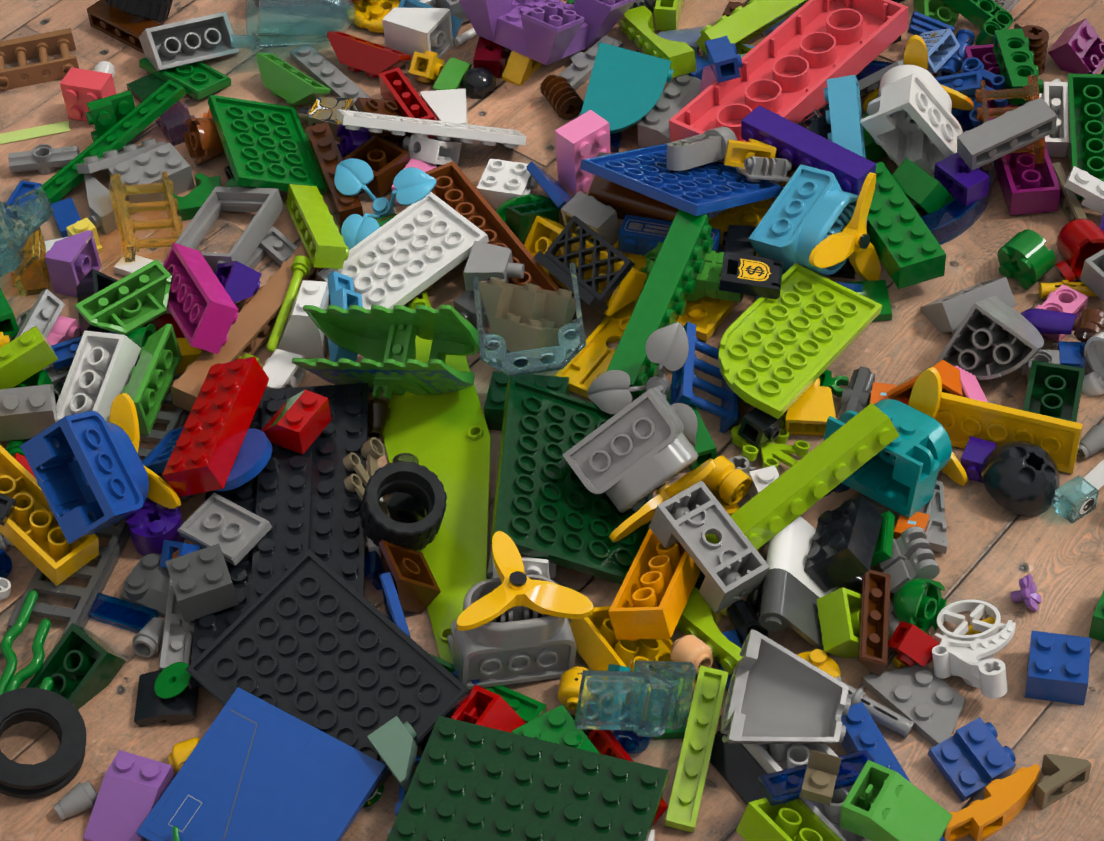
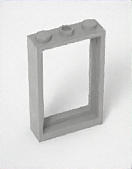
[167,186,284,273]

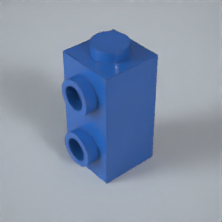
[705,36,743,83]

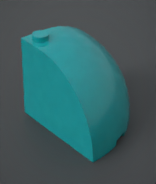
[580,42,674,134]

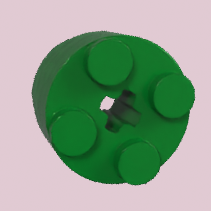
[997,229,1056,289]

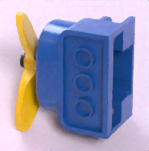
[20,393,181,544]

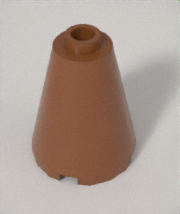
[184,118,225,163]

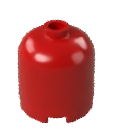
[1056,219,1104,279]

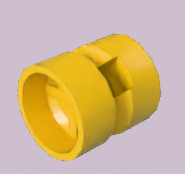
[701,455,753,506]

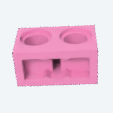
[1035,284,1088,342]

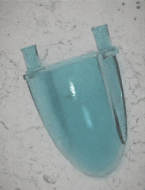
[230,0,356,52]

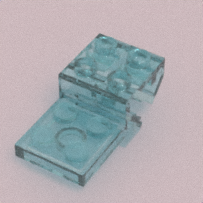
[574,660,697,737]

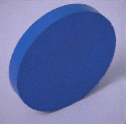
[214,429,272,492]

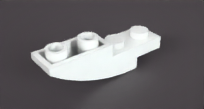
[1064,166,1104,214]

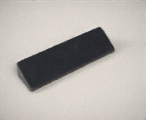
[709,730,783,805]

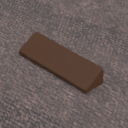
[858,570,891,676]

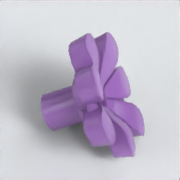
[1010,574,1042,611]

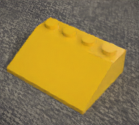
[570,606,697,712]

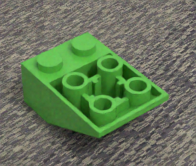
[840,760,952,841]

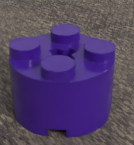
[126,497,185,556]

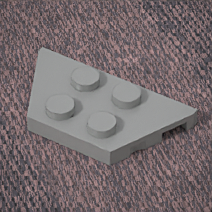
[862,665,966,746]

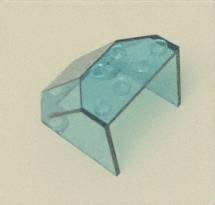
[472,263,586,377]

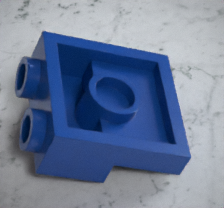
[927,717,1016,802]

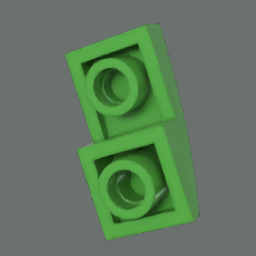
[433,57,472,91]

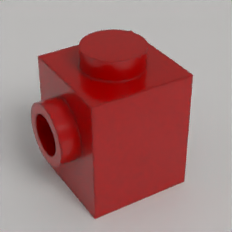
[888,621,939,668]

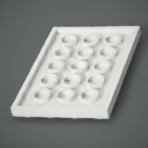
[317,192,489,310]

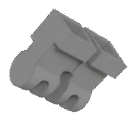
[879,526,940,594]

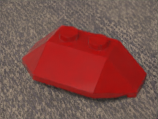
[327,31,412,78]

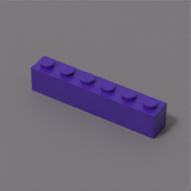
[741,105,876,196]

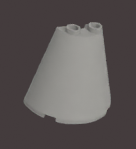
[721,629,851,744]

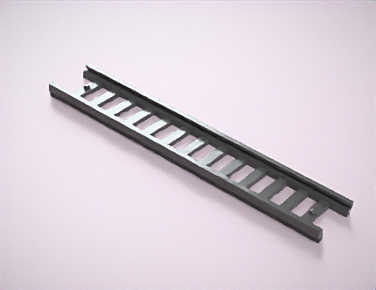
[6,375,190,636]

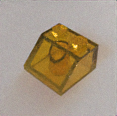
[11,225,49,296]

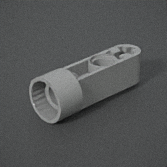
[666,126,737,171]

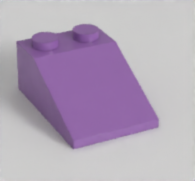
[83,750,175,841]

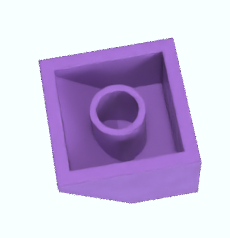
[45,230,102,297]

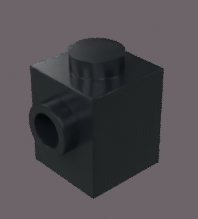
[737,407,783,449]

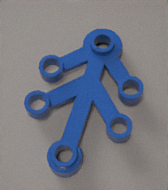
[951,57,1009,128]

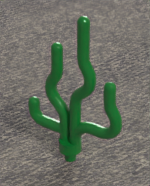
[0,590,54,695]

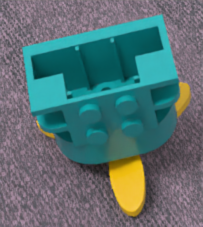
[823,367,968,518]

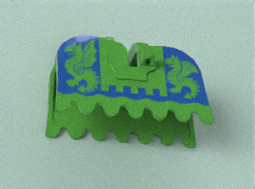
[292,305,481,400]

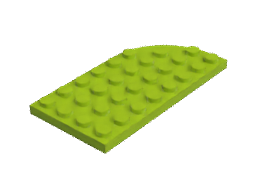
[718,263,882,419]

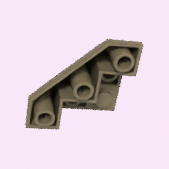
[479,277,581,360]

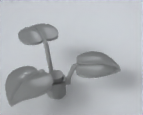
[587,322,698,447]

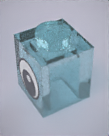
[1053,475,1099,524]

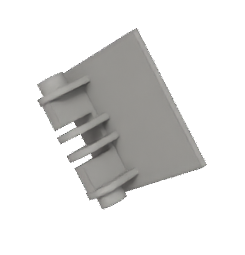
[734,156,792,184]

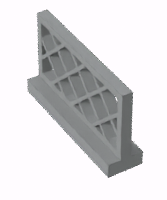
[9,289,65,342]

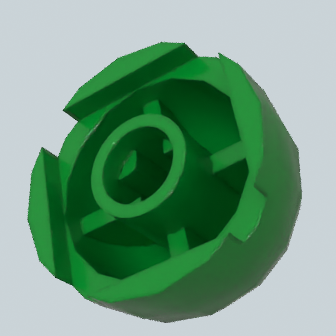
[893,578,946,635]

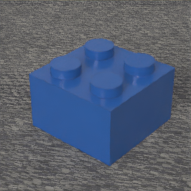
[1025,631,1091,705]

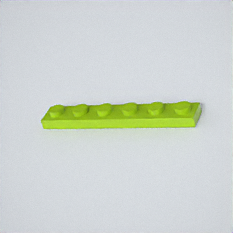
[664,665,729,833]

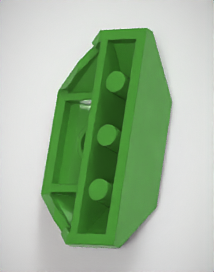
[256,52,331,107]
[75,259,172,335]

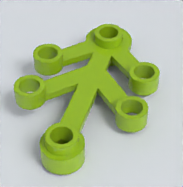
[731,424,810,471]

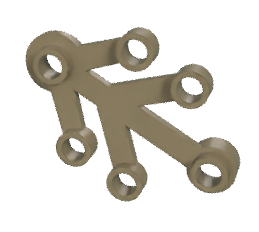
[343,437,392,517]

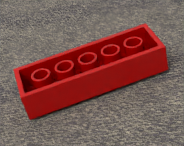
[162,357,269,497]

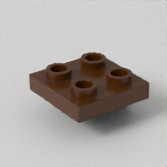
[354,97,412,144]

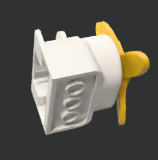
[860,35,974,175]

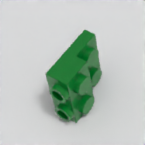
[85,90,142,142]

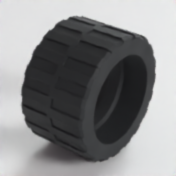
[106,0,173,21]
[360,461,447,551]

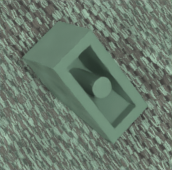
[367,716,418,792]

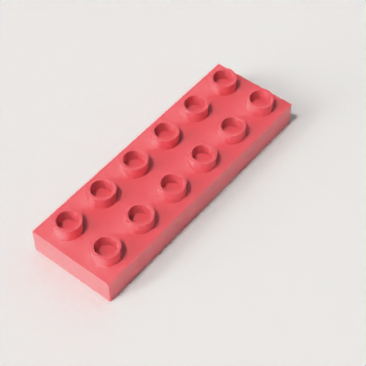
[669,0,908,164]

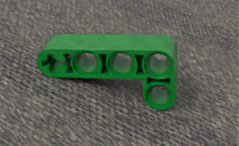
[942,0,1013,45]

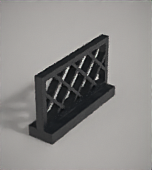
[534,215,635,315]

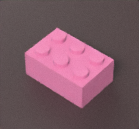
[555,110,611,196]

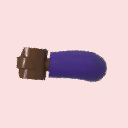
[1020,308,1104,344]

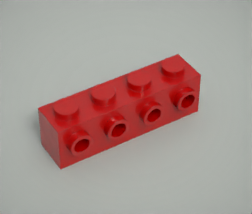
[378,67,437,137]

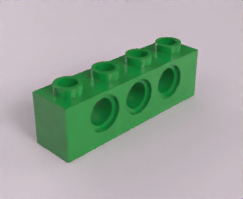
[993,28,1043,105]

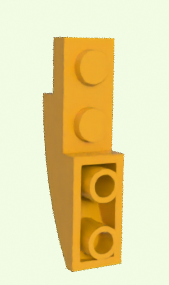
[943,764,1040,841]

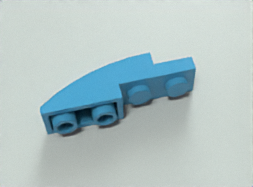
[327,271,363,362]

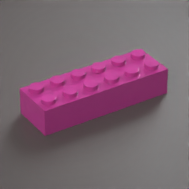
[163,242,238,354]

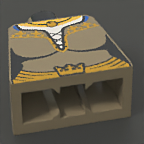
[299,97,355,142]

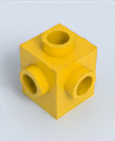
[409,50,444,84]

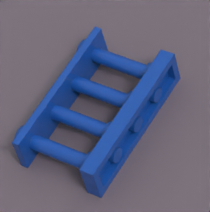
[670,321,740,433]

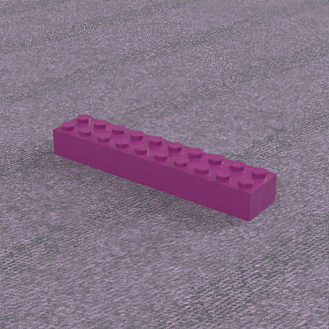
[963,44,1061,215]

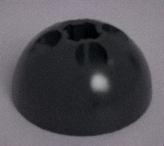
[981,441,1060,516]

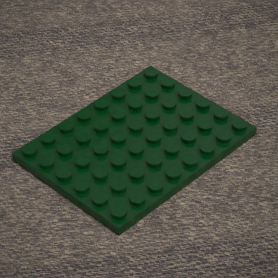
[490,377,653,585]
[387,716,669,841]

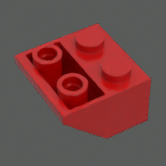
[451,685,526,733]

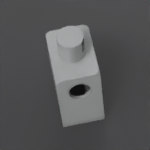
[463,241,525,291]

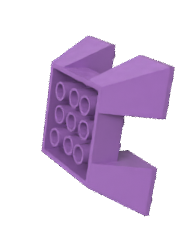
[459,0,636,65]

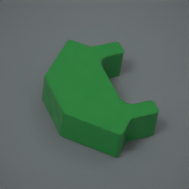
[168,173,222,221]

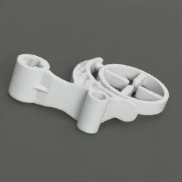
[932,600,1016,698]

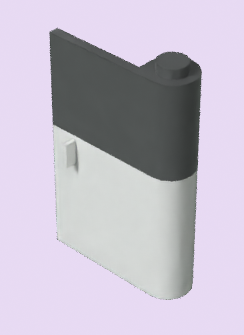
[759,516,837,656]

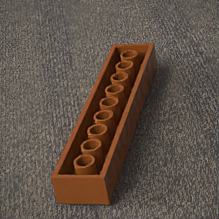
[425,161,560,292]

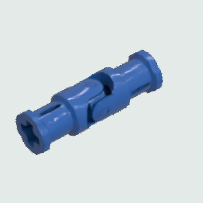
[937,29,975,77]

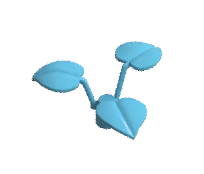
[334,158,437,250]

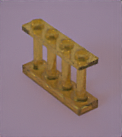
[109,172,183,262]

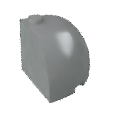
[935,295,1044,380]

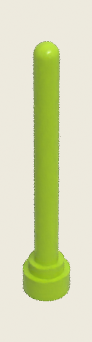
[266,255,312,352]

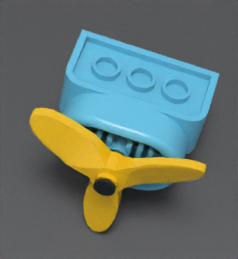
[748,164,881,281]

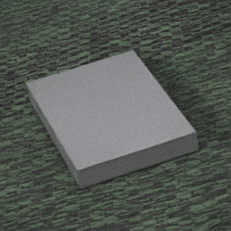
[177,493,272,566]

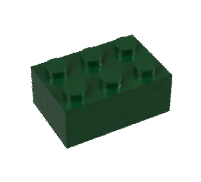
[1023,360,1085,422]
[484,371,570,431]

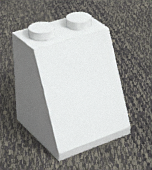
[382,7,454,62]
[277,280,331,359]

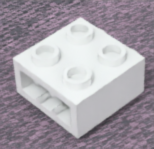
[476,159,538,209]

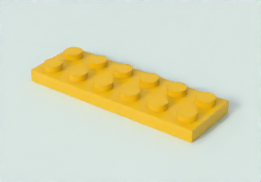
[934,392,1083,474]

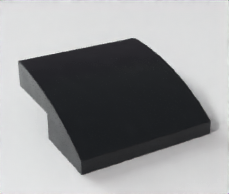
[134,670,199,727]

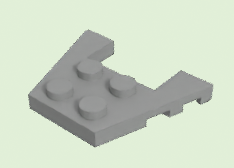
[866,480,948,554]

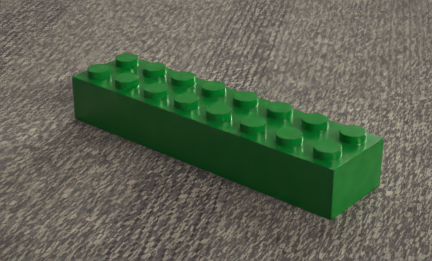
[606,209,714,399]

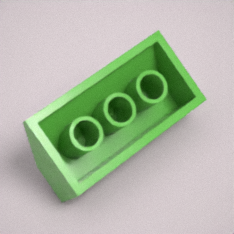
[122,324,182,435]

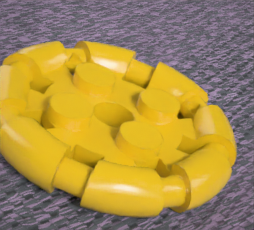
[348,0,401,33]

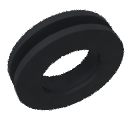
[0,688,87,799]

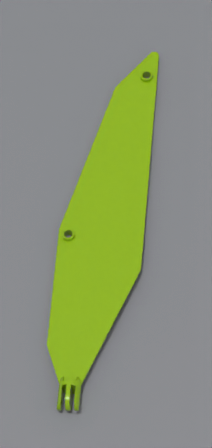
[383,289,491,664]

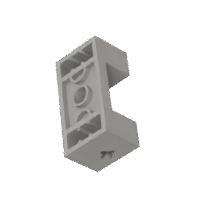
[649,481,770,614]

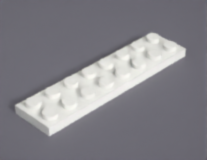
[336,109,527,148]

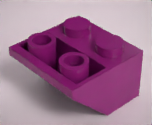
[1048,18,1104,74]

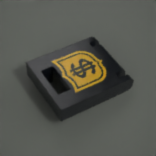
[719,251,783,299]

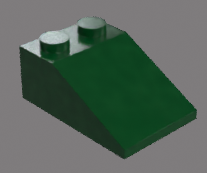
[26,623,126,710]

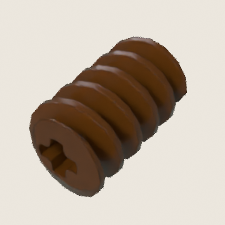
[1022,25,1049,75]
[540,75,584,119]

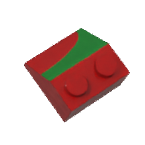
[261,390,332,454]

